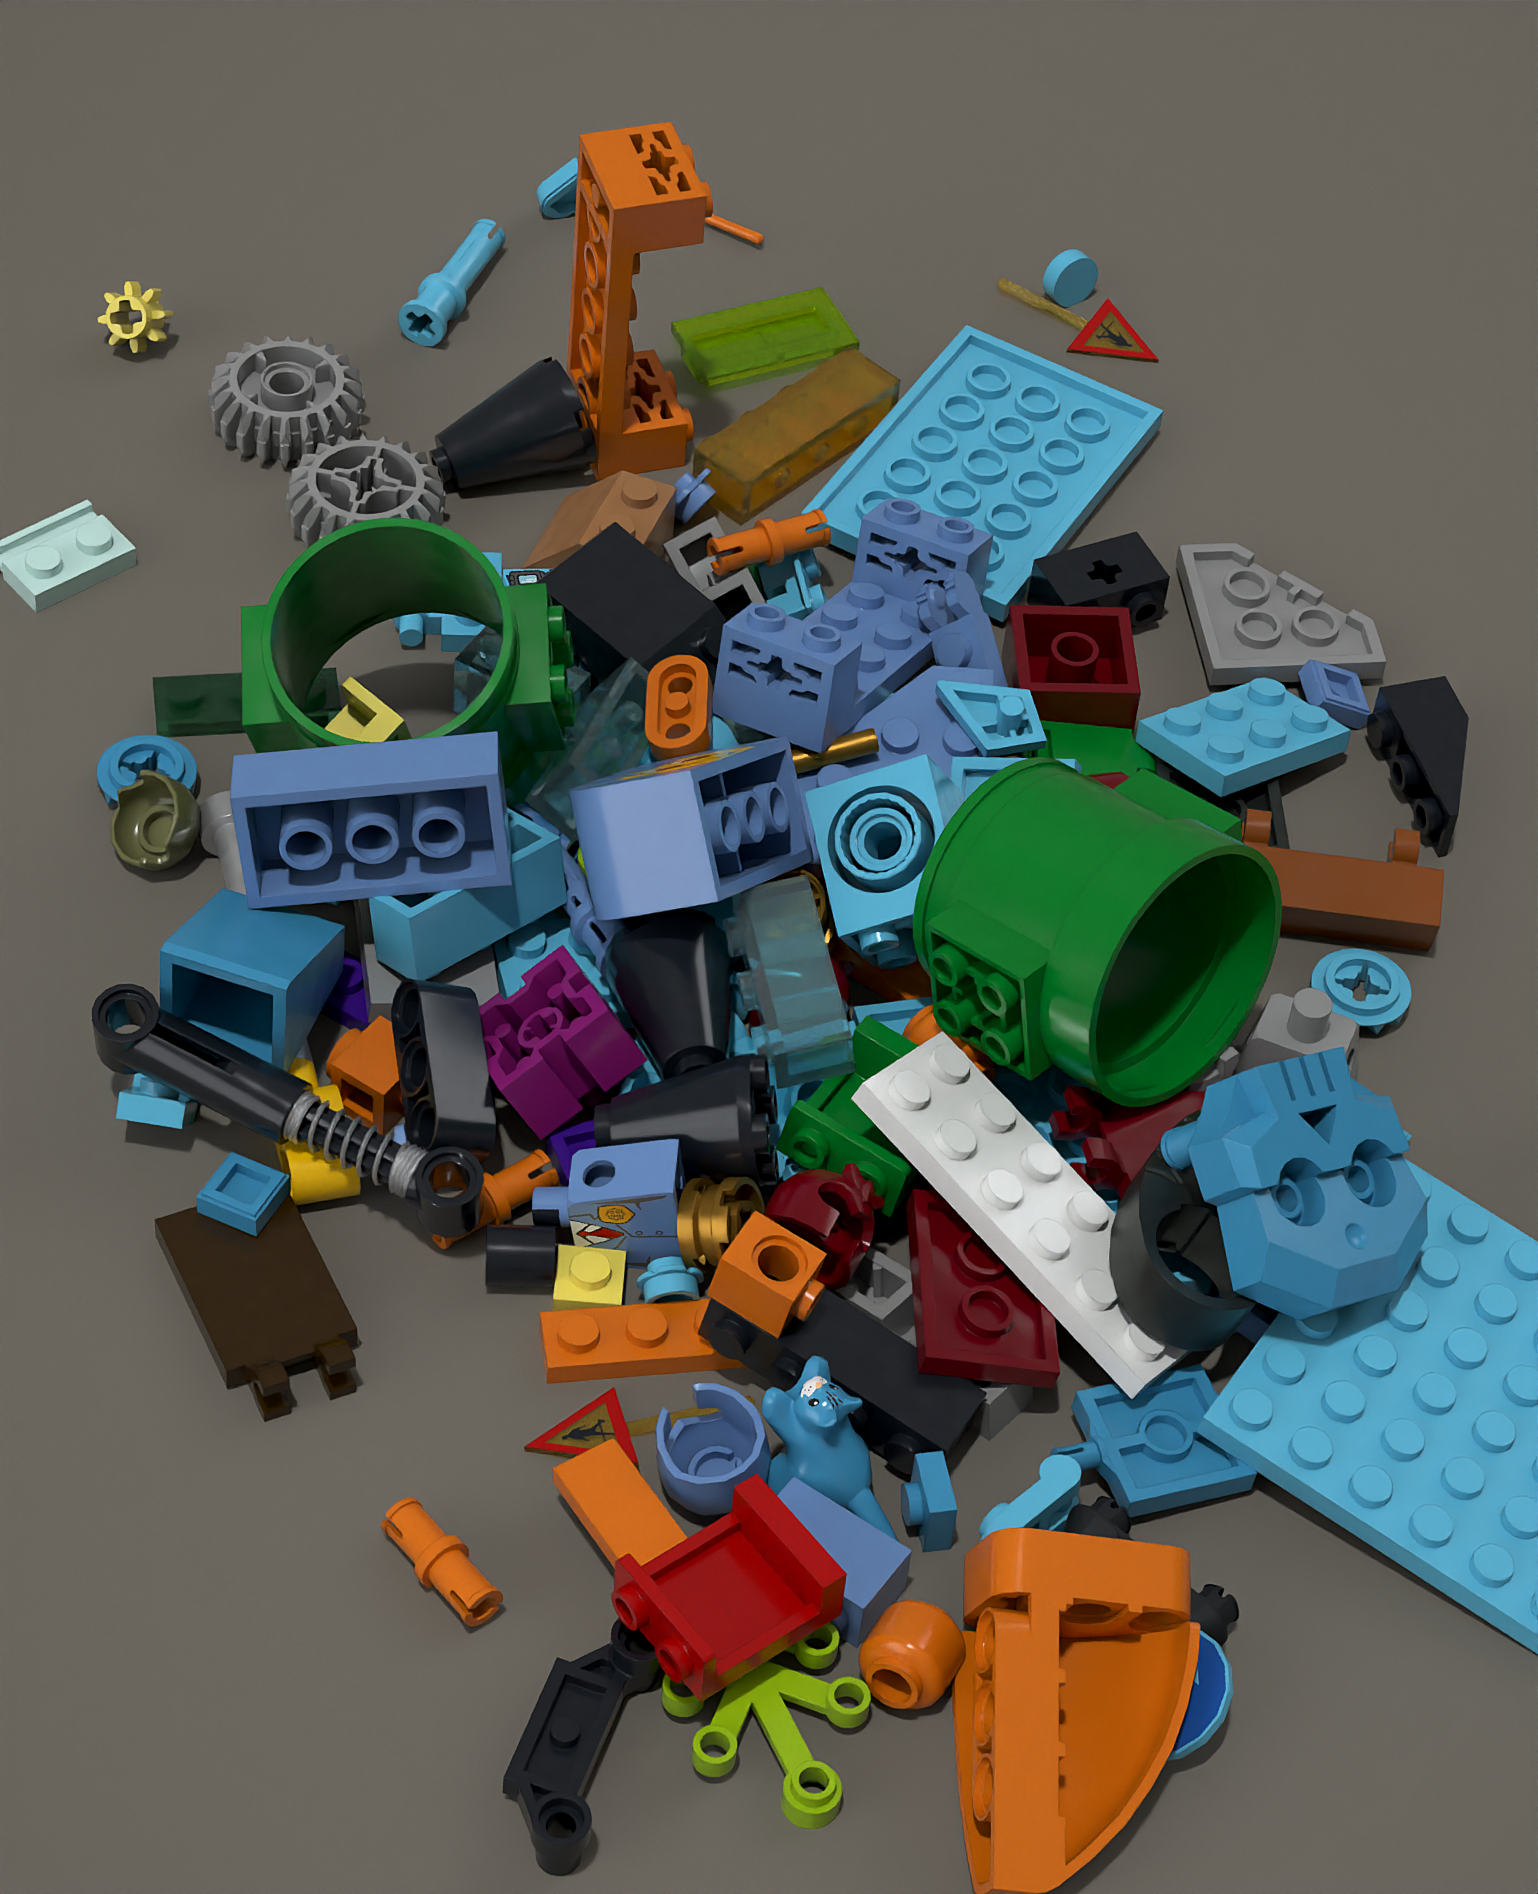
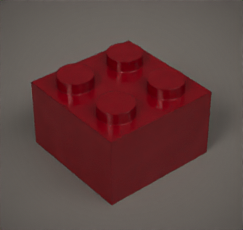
[1001,605,1141,735]

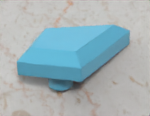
[935,680,1047,757]

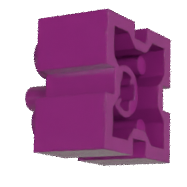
[479,945,647,1140]

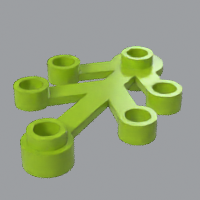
[661,1622,871,1829]

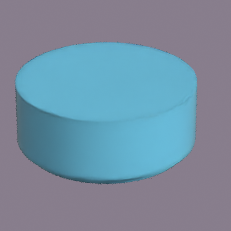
[1043,249,1098,307]

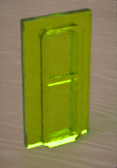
[671,287,860,387]

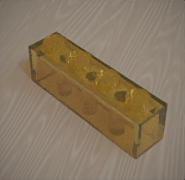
[692,346,901,526]

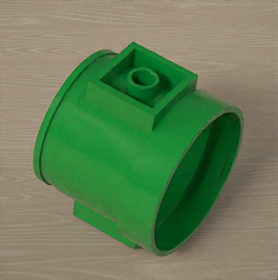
[241,518,576,810]
[913,757,1282,1107]

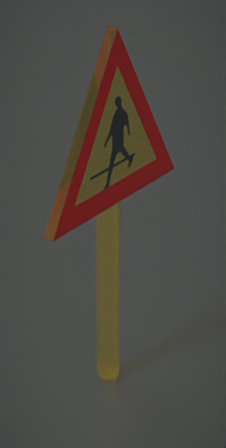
[997,278,1159,363]
[524,1387,755,1468]

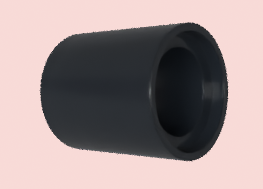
[485,1224,555,1287]

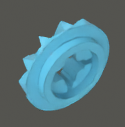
[1309,948,1412,1035]

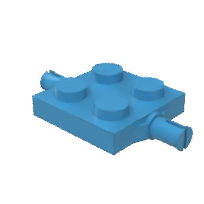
[1050,1364,1257,1518]

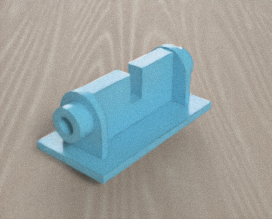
[757,549,828,620]

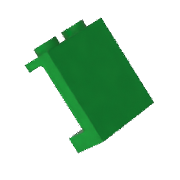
[776,1015,921,1217]

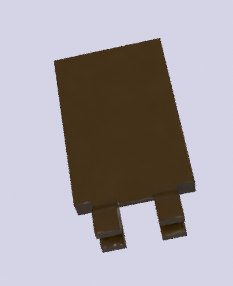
[154,1193,358,1422]

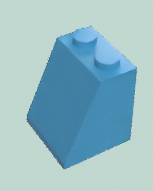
[160,888,345,1072]

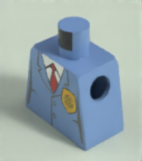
[532,1139,687,1270]

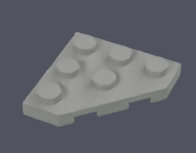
[1176,543,1387,685]

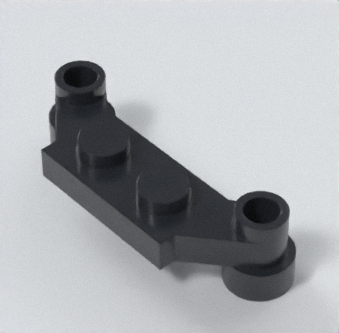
[503,1618,662,1876]

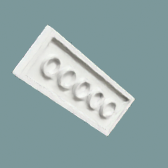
[851,1031,1192,1399]

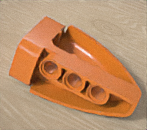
[952,1528,1200,1894]

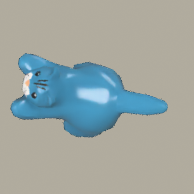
[761,1355,899,1542]

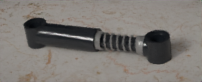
[92,984,484,1238]

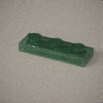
[152,667,341,738]

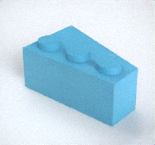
[368,807,567,981]

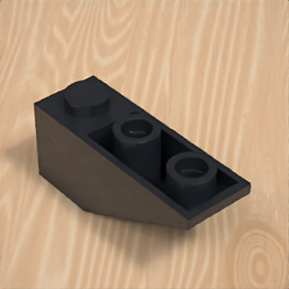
[1367,676,1469,858]

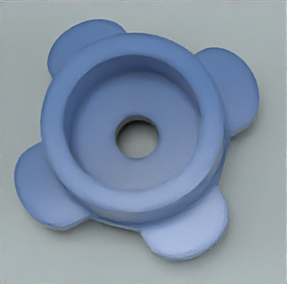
[673,467,717,525]

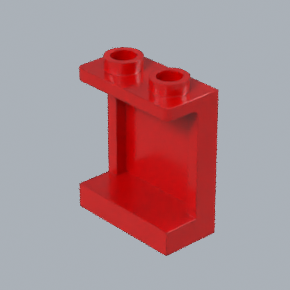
[611,1473,847,1702]

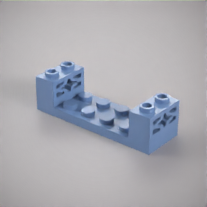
[712,498,994,754]

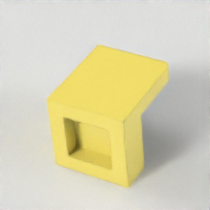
[324,677,411,742]

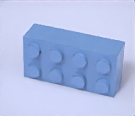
[230,731,512,909]

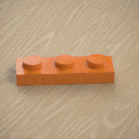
[539,1298,749,1384]

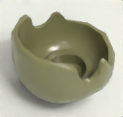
[111,769,200,871]

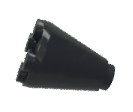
[594,1053,779,1188]

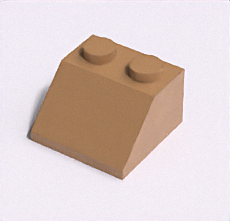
[521,470,677,569]

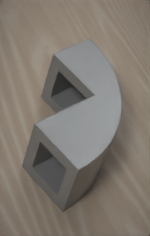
[662,516,766,622]

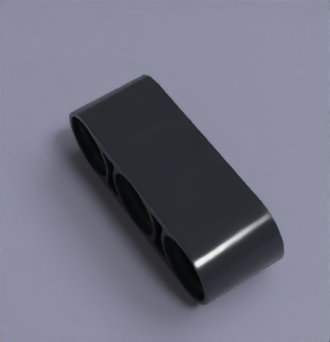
[391,978,496,1163]

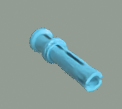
[398,219,506,346]

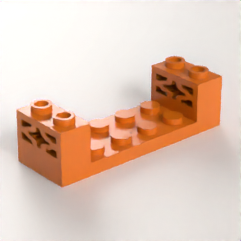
[567,122,713,480]

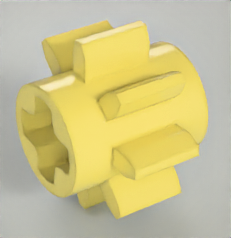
[97,281,174,353]

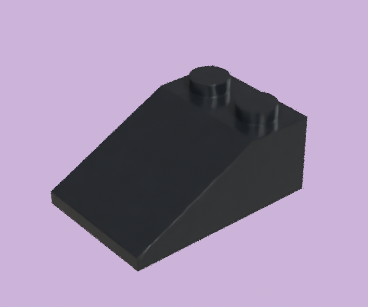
[534,522,727,735]

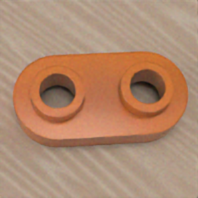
[645,655,713,761]

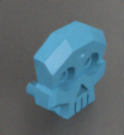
[1160,1046,1428,1320]

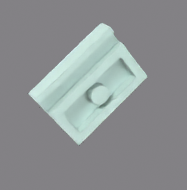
[0,499,137,613]

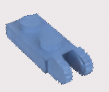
[915,569,1008,687]

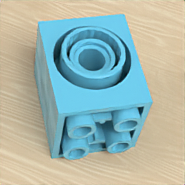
[804,754,963,970]

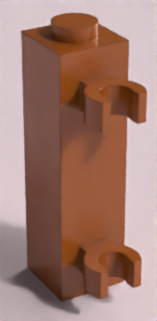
[1241,809,1444,951]

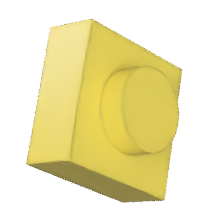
[552,1245,626,1311]

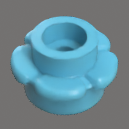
[636,1256,704,1304]

